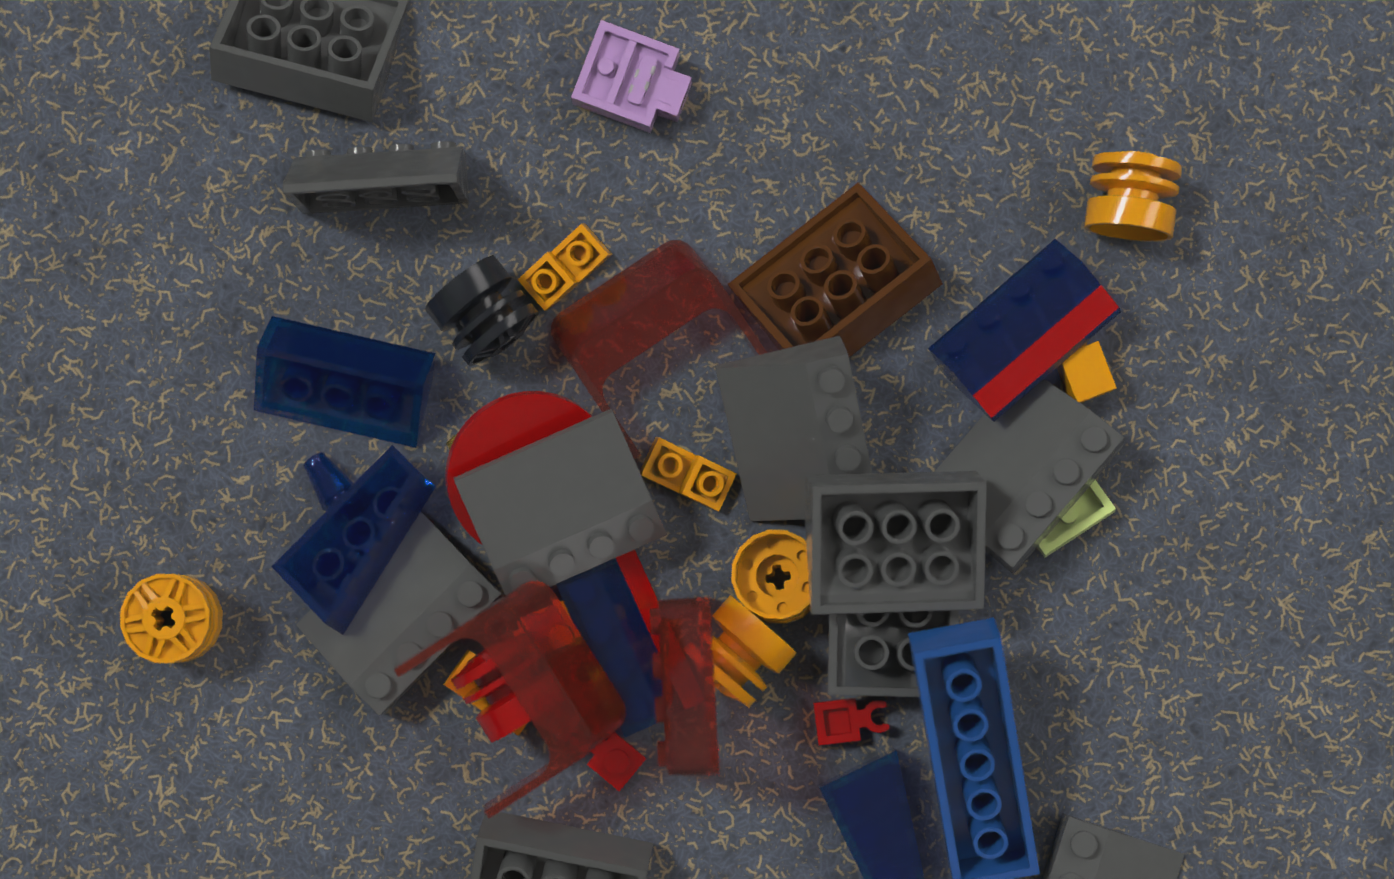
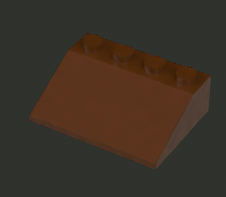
[727,183,943,357]

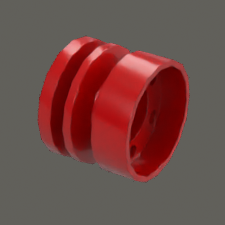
[451,631,567,743]

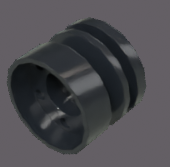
[425,255,539,366]

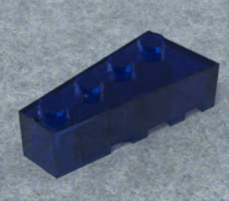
[271,445,436,635]
[817,748,925,879]

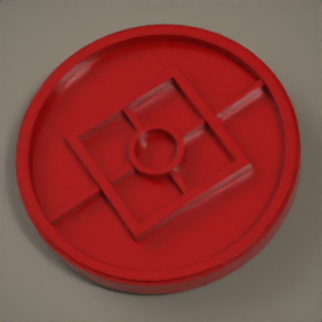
[445,391,593,545]

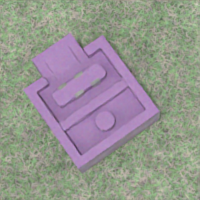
[571,20,692,133]

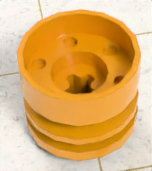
[1084,151,1182,241]
[731,529,810,624]
[120,574,223,663]
[683,595,797,708]

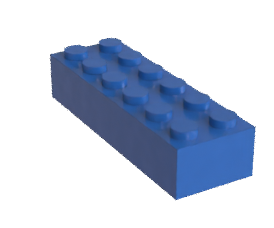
[908,618,1040,879]

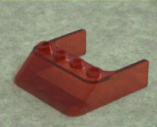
[551,240,767,462]
[393,581,626,818]
[650,596,723,776]

